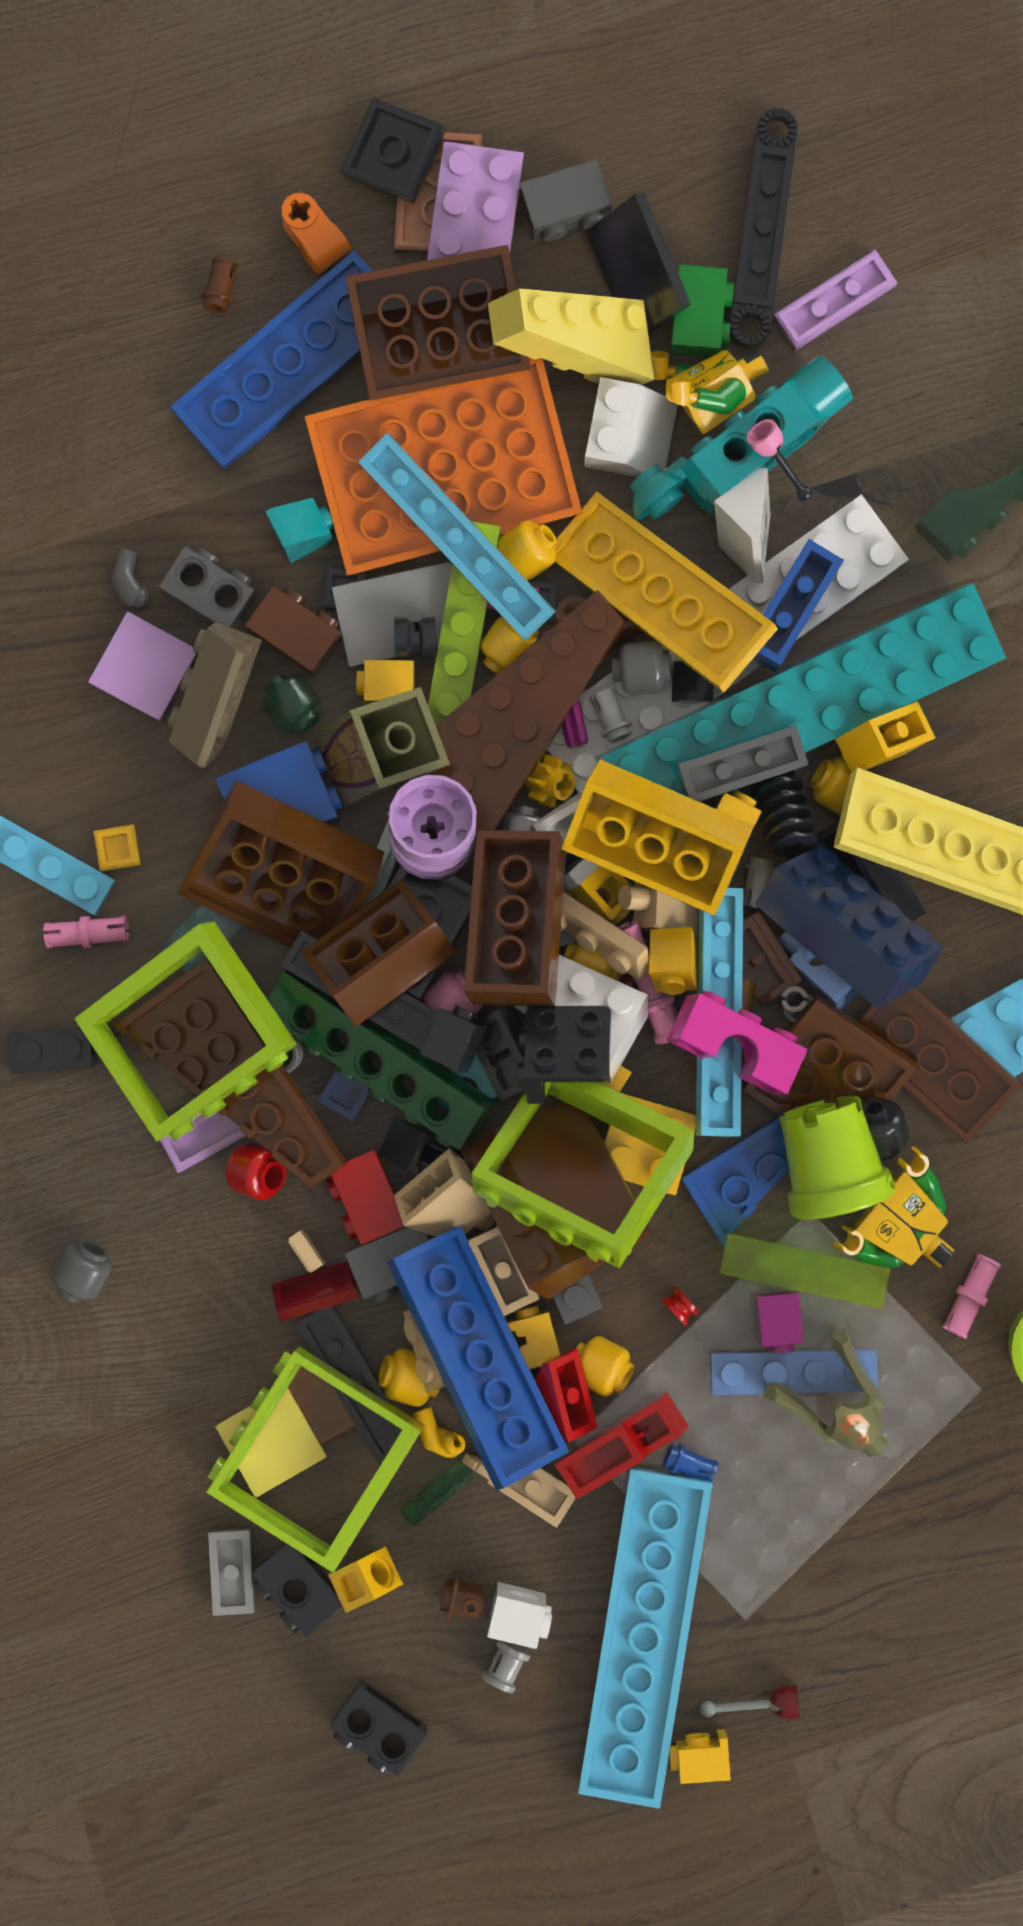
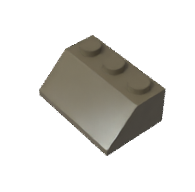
[167,622,262,768]

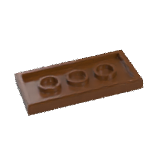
[857,987,1023,1145]

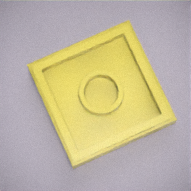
[215,1387,328,1498]

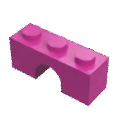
[667,991,808,1095]

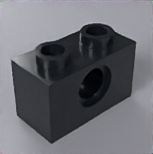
[252,1542,342,1637]

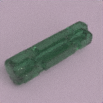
[401,1461,473,1526]

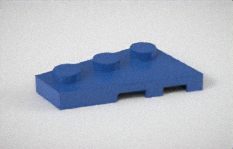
[681,1112,789,1247]

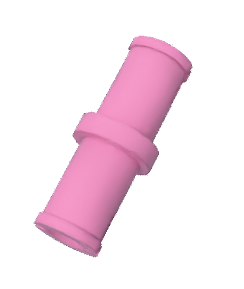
[43,916,129,949]
[942,1253,1001,1339]

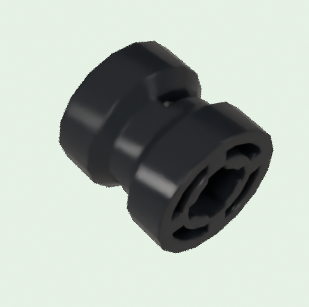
[394,617,436,658]

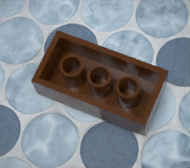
[464,830,566,1007]

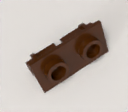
[440,1569,484,1625]

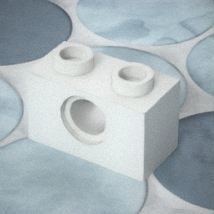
[487,1582,552,1649]

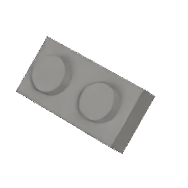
[208,1528,255,1616]

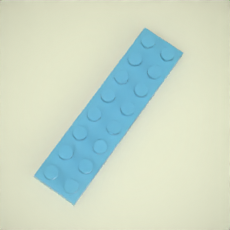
[578,1466,713,1809]

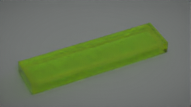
[719,1233,890,1309]

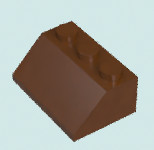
[301,879,457,1027]

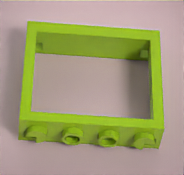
[74,922,298,1142]
[471,1082,694,1268]
[206,1346,425,1573]

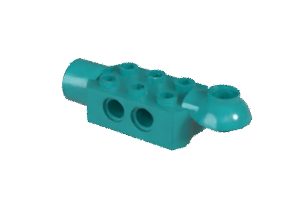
[629,355,853,521]

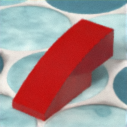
[554,1391,689,1499]

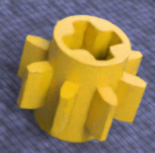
[525,754,575,808]

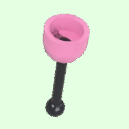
[746,419,813,502]

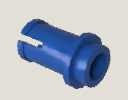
[662,1443,719,1482]

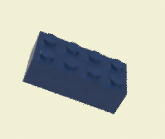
[755,845,943,1010]

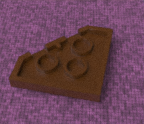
[743,994,917,1113]

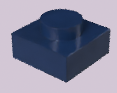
[318,1070,370,1122]

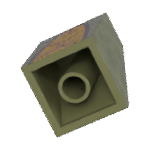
[314,687,450,808]

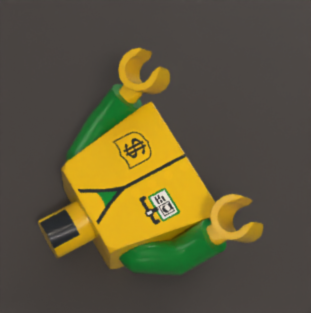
[651,350,769,434]
[833,1146,954,1268]

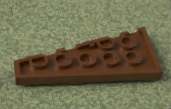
[112,958,348,1188]

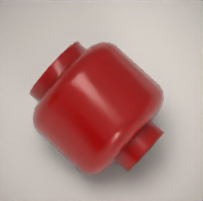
[225,1143,287,1200]

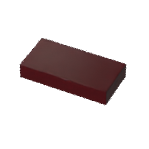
[272,1261,359,1322]

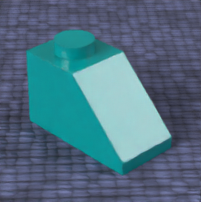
[265,498,334,563]

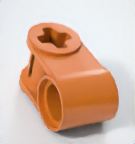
[281,193,352,275]

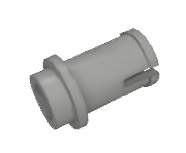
[589,688,632,743]
[743,857,775,908]
[781,986,813,1023]

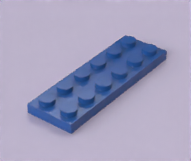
[170,250,372,471]
[386,1225,569,1490]

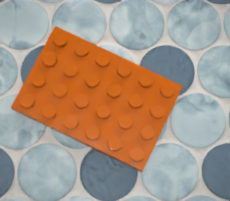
[305,358,582,576]

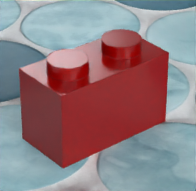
[326,1149,405,1245]

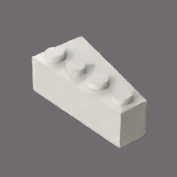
[515,955,648,1083]

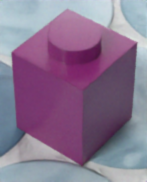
[754,1290,804,1353]

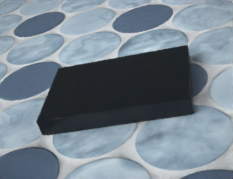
[586,193,691,336]

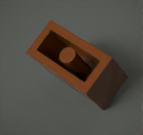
[245,585,343,678]

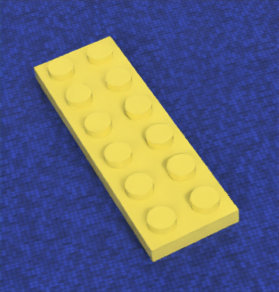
[834,767,1023,915]

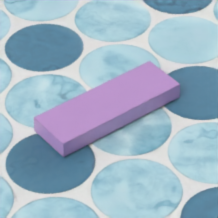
[773,249,897,351]

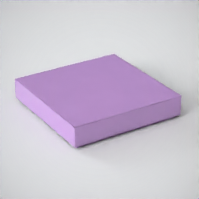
[88,611,198,722]

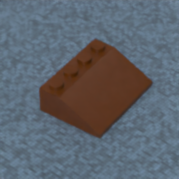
[345,245,531,400]
[177,780,384,947]
[461,1102,652,1299]

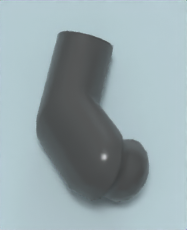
[111,548,149,608]

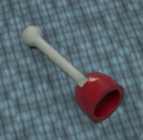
[700,1685,800,1720]

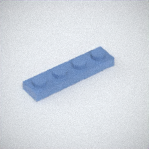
[710,1349,878,1395]

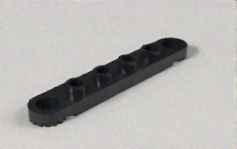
[730,108,798,348]

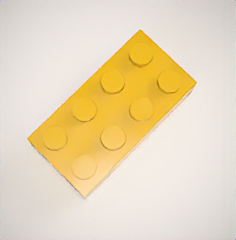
[561,760,754,915]

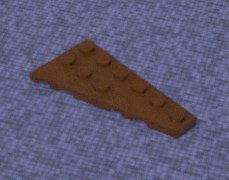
[429,590,626,831]

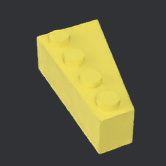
[488,288,654,385]

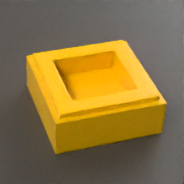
[93,824,142,872]

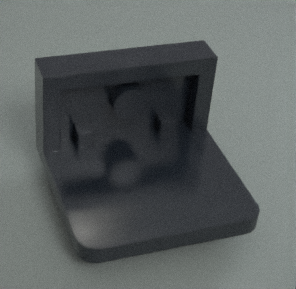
[517,1006,611,1104]

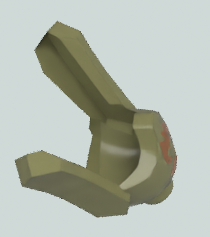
[763,1328,887,1457]

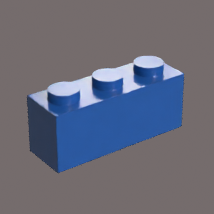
[753,539,844,672]

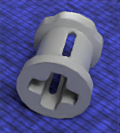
[480,1640,531,1694]

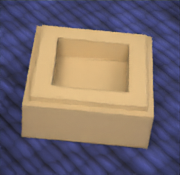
[288,1229,326,1273]

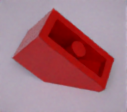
[535,1349,598,1443]

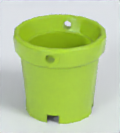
[779,1096,896,1220]

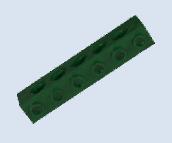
[267,970,497,1150]

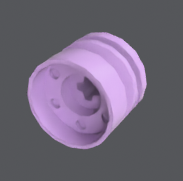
[389,775,477,879]

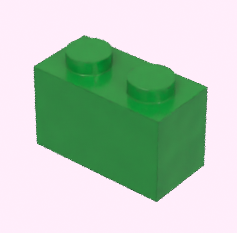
[670,264,734,358]

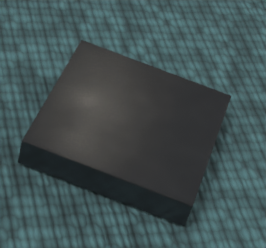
[340,98,446,204]

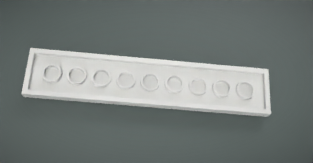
[547,494,909,793]

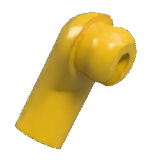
[412,1406,465,1458]

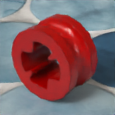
[660,1286,700,1327]

